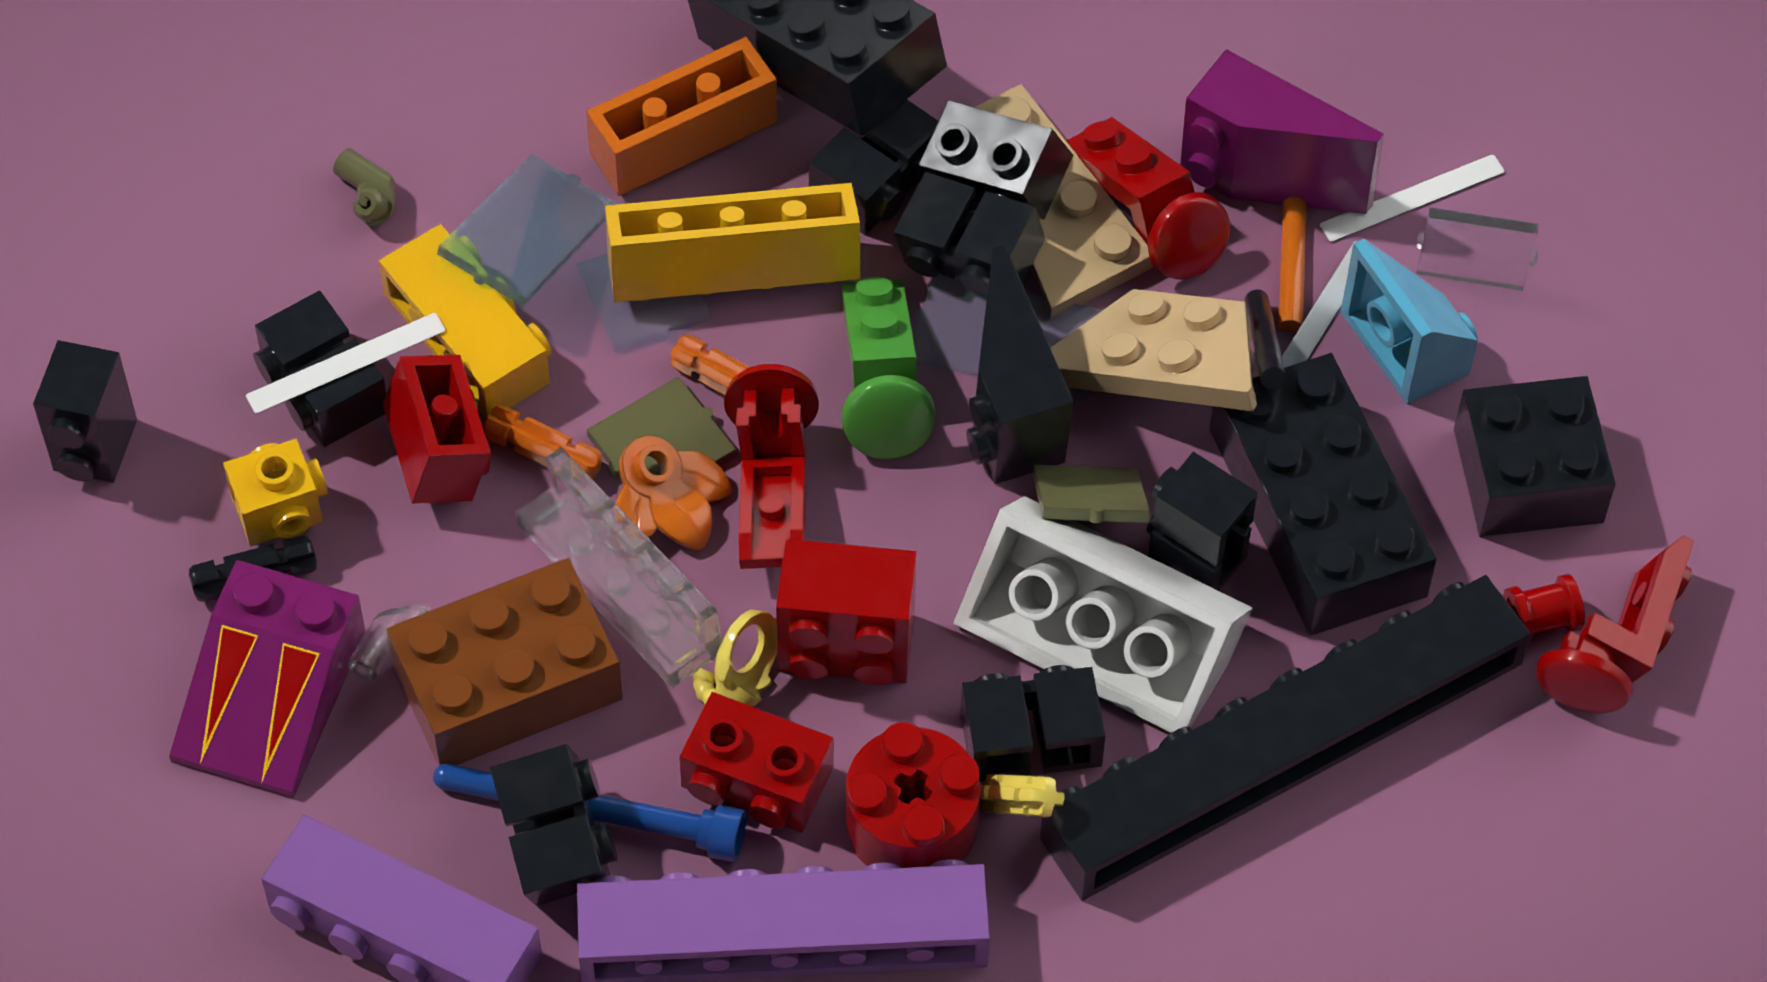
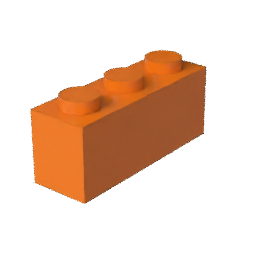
[586,36,777,197]

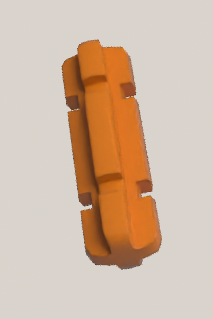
[670,334,750,395]
[484,405,603,484]

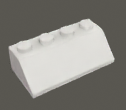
[953,496,1253,733]

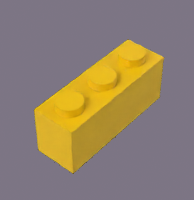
[378,224,552,419]

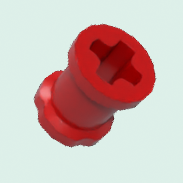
[1503,574,1585,642]

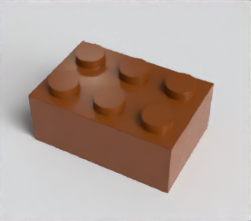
[386,557,623,766]

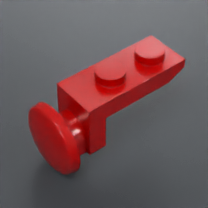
[1066,117,1230,280]
[724,364,819,569]
[1536,535,1694,713]

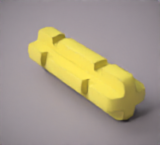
[980,774,1064,817]

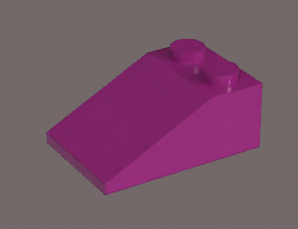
[1180,49,1384,214]

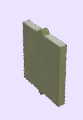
[586,377,736,479]
[1033,464,1150,523]

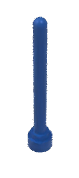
[433,763,747,863]

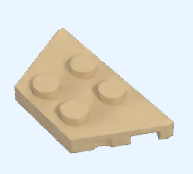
[1050,289,1257,411]

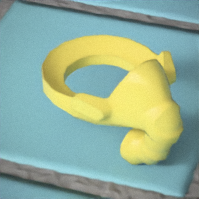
[691,609,777,707]

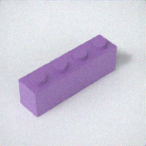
[261,814,542,982]

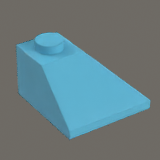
[1340,239,1478,404]

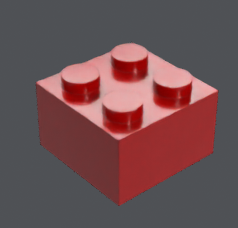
[776,539,917,685]

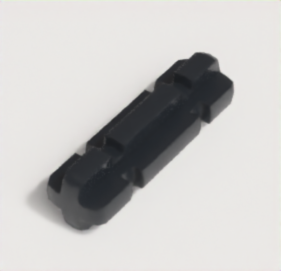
[189,536,317,602]

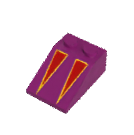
[169,560,366,798]

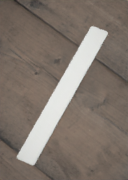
[1320,154,1504,242]
[1282,241,1356,368]
[246,313,445,413]

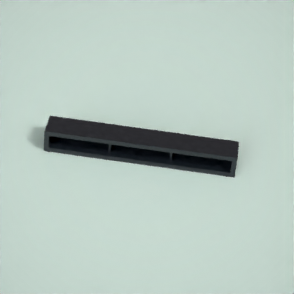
[1040,575,1531,901]

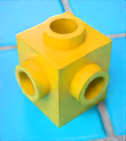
[223,438,328,547]

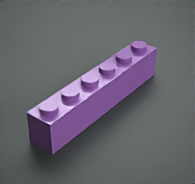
[577,859,990,982]

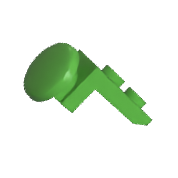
[841,277,936,459]

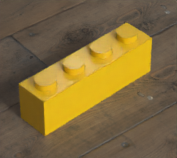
[605,183,860,303]

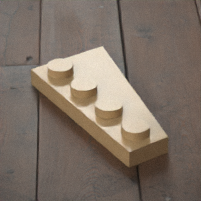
[974,84,1153,322]

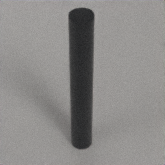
[1244,289,1286,390]

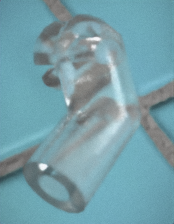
[347,604,432,680]

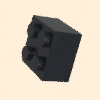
[1454,376,1616,537]

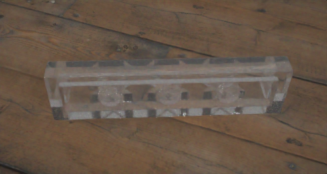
[516,448,722,688]

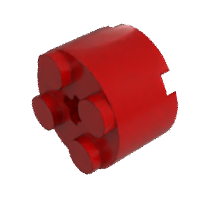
[846,722,980,868]

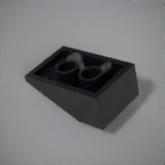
[966,244,1074,485]

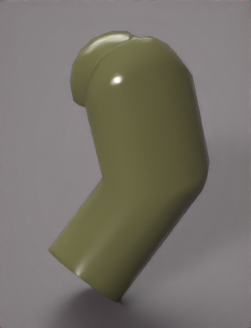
[333,148,396,226]

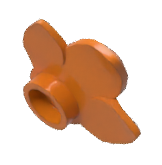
[614,435,732,551]

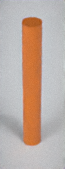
[1278,197,1307,332]

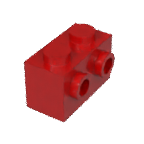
[383,355,491,504]
[679,692,834,833]

